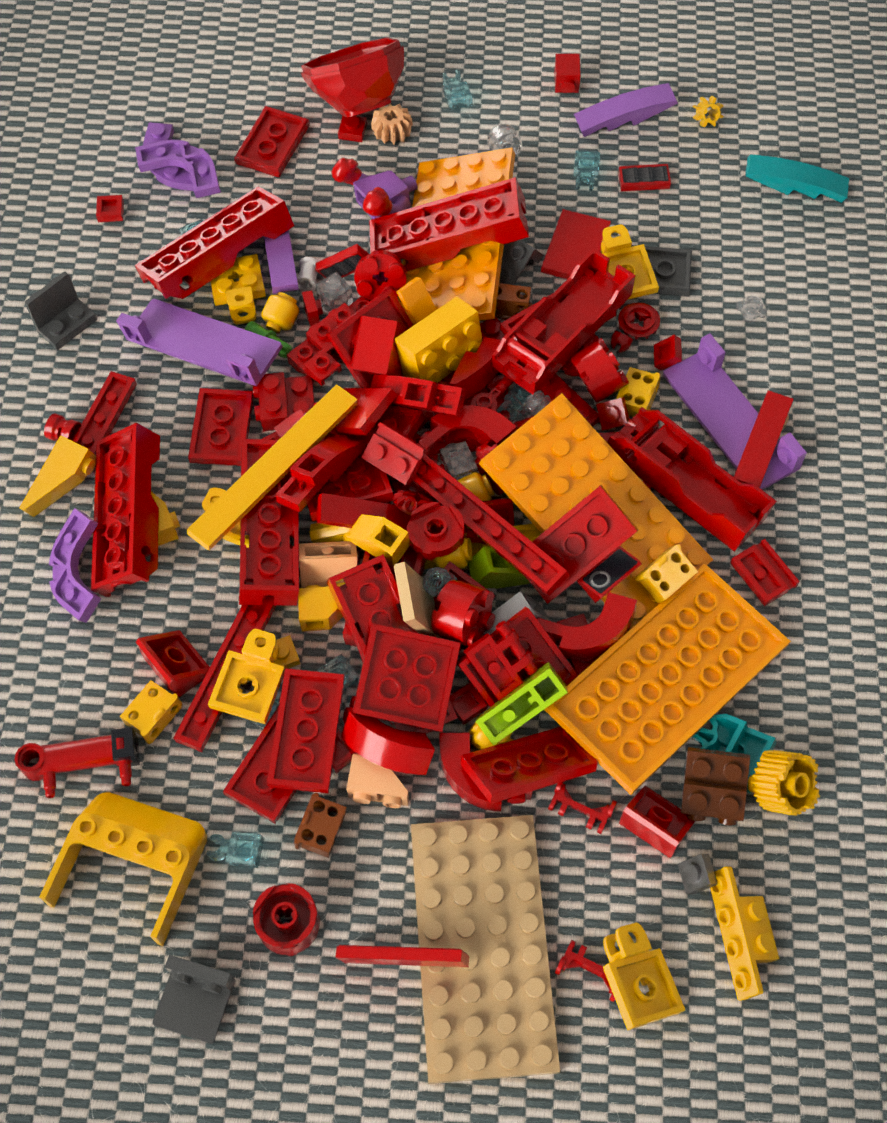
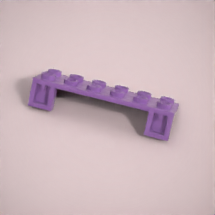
[116,299,283,386]
[663,333,807,490]

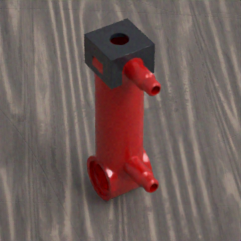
[14,727,140,798]

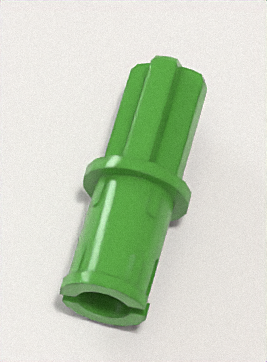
[245,321,292,358]

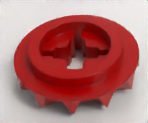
[618,302,660,340]
[393,490,435,515]

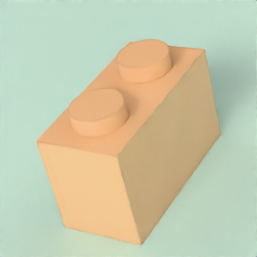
[299,541,358,588]

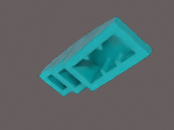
[745,154,849,203]

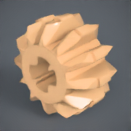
[371,103,413,145]

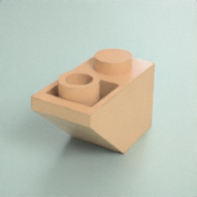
[346,754,409,808]

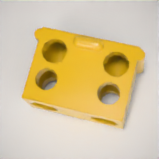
[616,367,660,417]
[635,545,698,603]
[120,680,183,744]

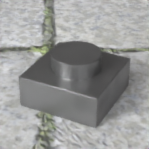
[678,854,718,894]

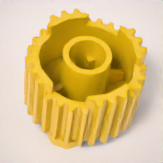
[748,750,820,816]

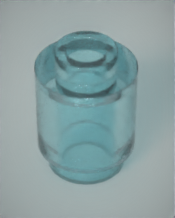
[423,567,458,598]

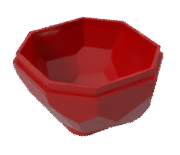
[301,37,404,117]

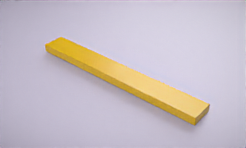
[187,384,358,551]

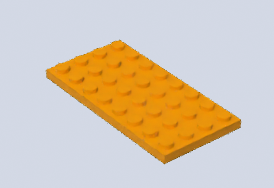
[397,148,515,321]
[479,393,713,630]
[544,563,791,795]

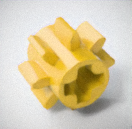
[693,96,724,128]

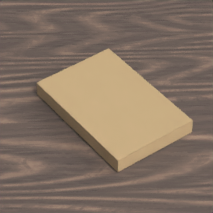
[394,562,441,638]

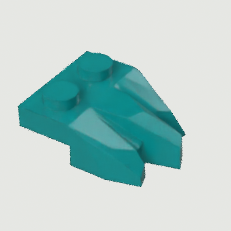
[692,714,776,794]

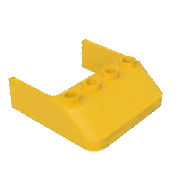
[39,792,207,946]

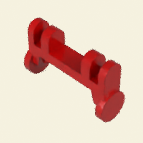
[548,781,617,834]
[555,940,615,1002]

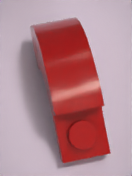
[418,405,517,459]
[537,592,637,660]
[341,696,435,775]
[439,733,532,812]

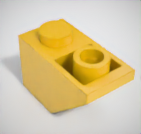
[345,514,410,568]
[298,583,345,632]

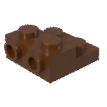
[681,747,750,826]

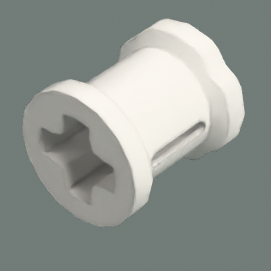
[297,257,319,291]

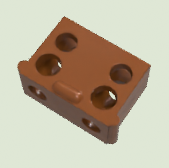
[495,283,533,320]
[294,793,347,858]

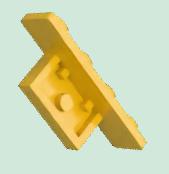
[710,866,779,1001]

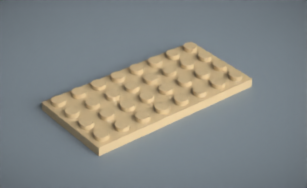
[411,815,560,1084]

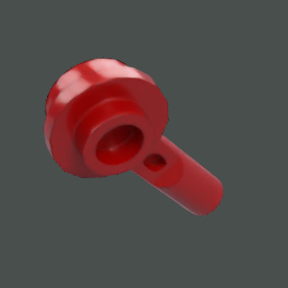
[471,376,513,411]

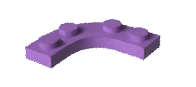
[143,122,194,191]
[135,140,221,198]
[49,508,101,623]

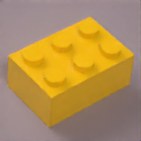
[395,296,482,383]

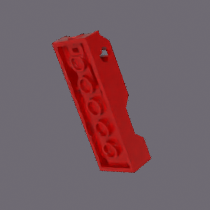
[369,177,529,272]
[134,186,294,299]
[492,248,636,395]
[607,407,777,552]
[91,423,160,597]
[239,439,299,606]
[327,554,457,734]

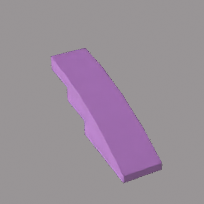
[574,83,678,137]
[264,230,299,294]

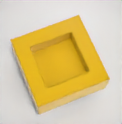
[275,635,301,669]

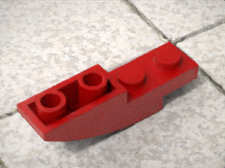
[370,375,467,417]
[275,434,366,512]

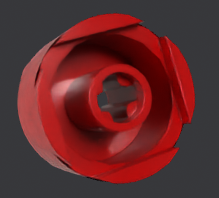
[569,338,630,403]
[431,580,495,647]
[253,883,320,956]

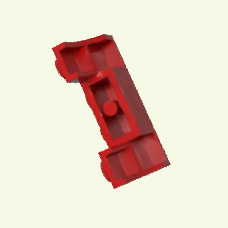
[287,296,370,386]

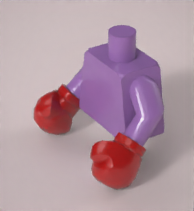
[331,158,417,219]

